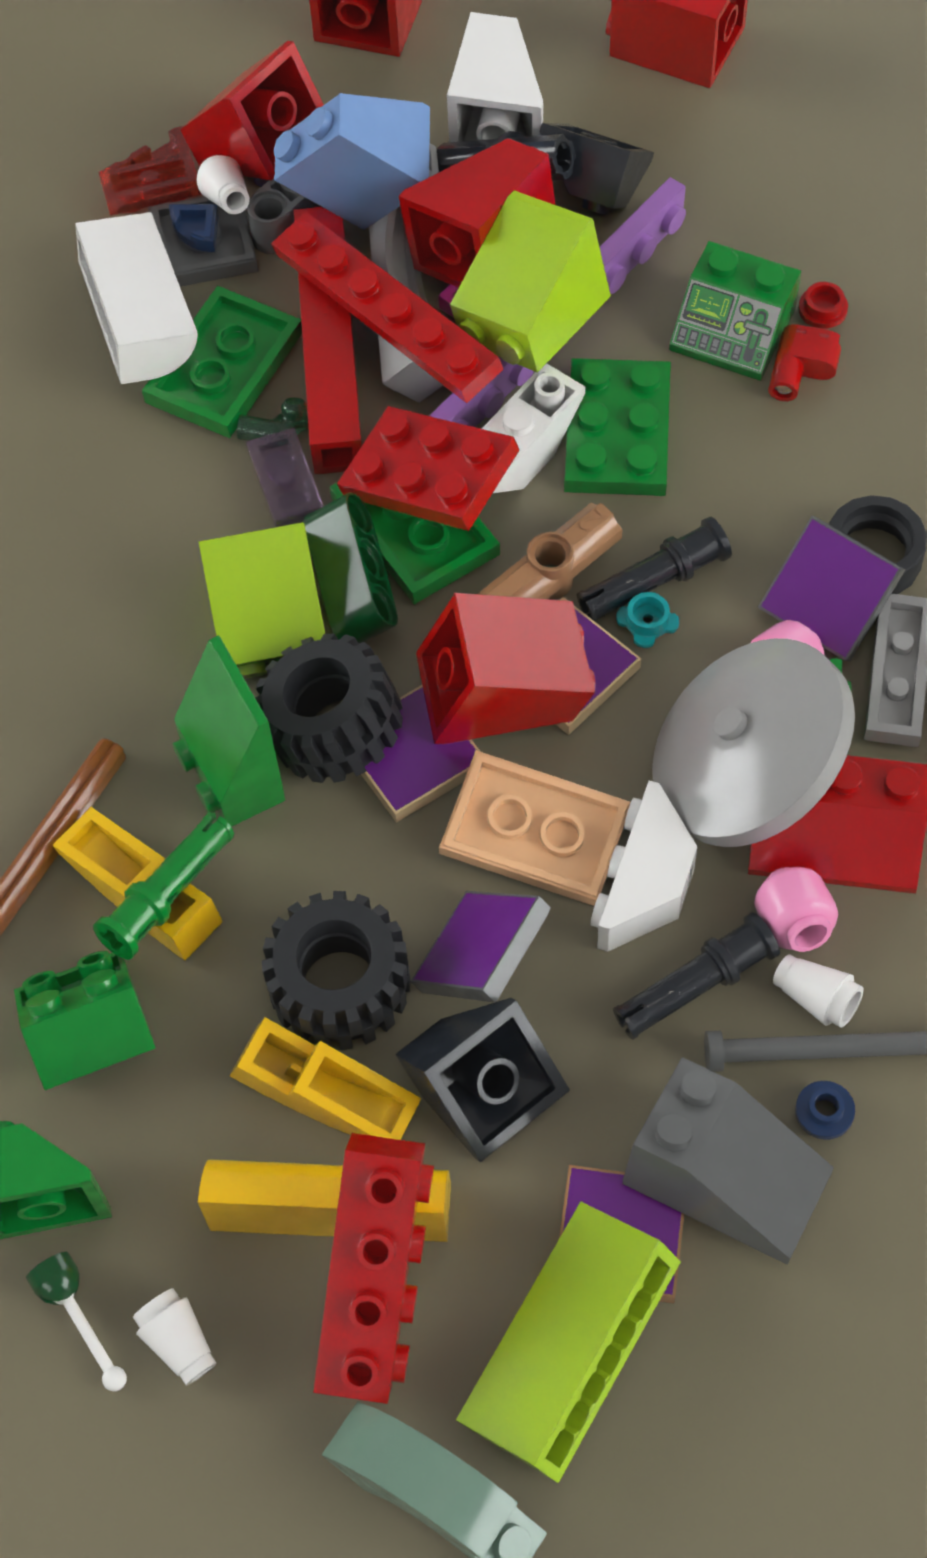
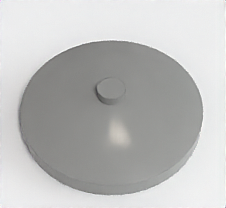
[652,638,855,847]

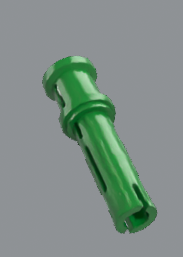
[93,812,234,960]

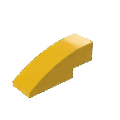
[53,807,223,961]
[230,1017,422,1140]

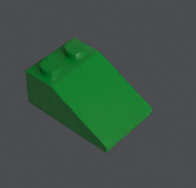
[172,635,286,827]

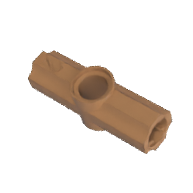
[478,502,622,600]

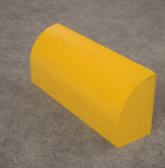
[197,1159,451,1242]

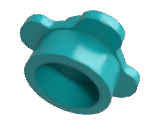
[616,592,679,648]

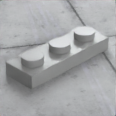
[864,593,927,747]

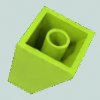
[450,191,611,373]
[198,522,325,679]

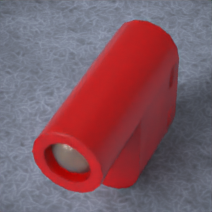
[768,324,841,401]

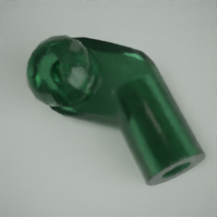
[237,397,308,445]

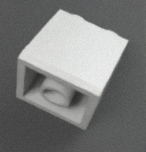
[447,12,543,142]

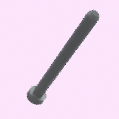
[704,1030,927,1072]

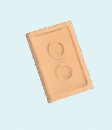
[439,750,631,906]

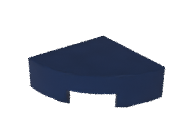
[169,204,219,252]

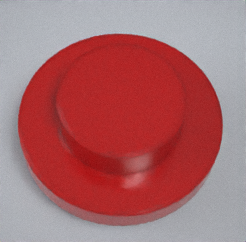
[798,281,848,329]

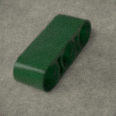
[304,492,398,644]

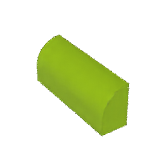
[456,1202,681,1483]

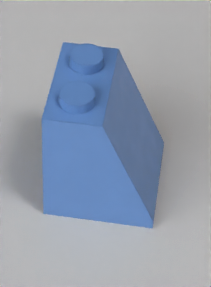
[274,93,430,230]

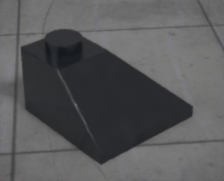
[539,123,654,215]
[396,998,570,1162]

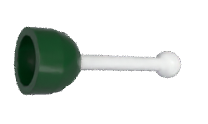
[26,1251,127,1392]

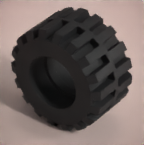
[255,634,403,783]
[262,891,410,1050]

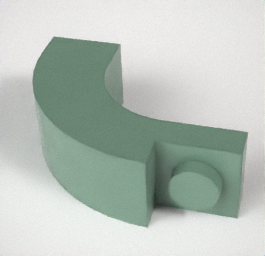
[322,1401,547,1558]

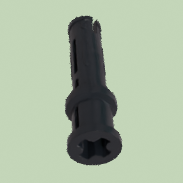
[576,516,732,622]
[613,912,780,1040]

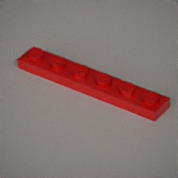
[271,212,504,403]

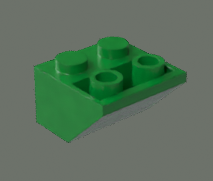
[14,951,156,1090]

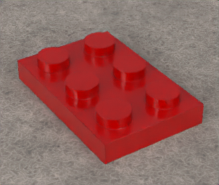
[337,406,520,531]

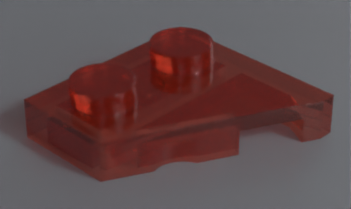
[98,126,201,216]

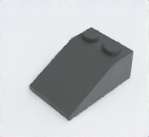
[622,1057,834,1265]

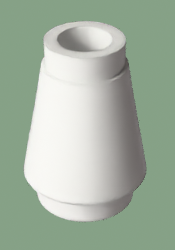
[197,155,250,214]
[773,954,864,1028]
[133,1288,217,1386]

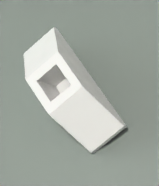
[482,363,585,493]
[590,780,697,952]

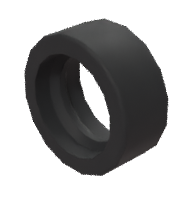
[829,495,927,594]

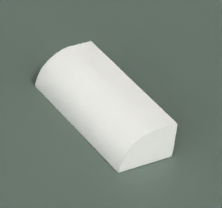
[75,212,198,384]

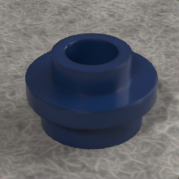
[795,1081,855,1140]

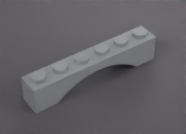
[369,143,443,403]

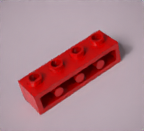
[313,1133,434,1404]

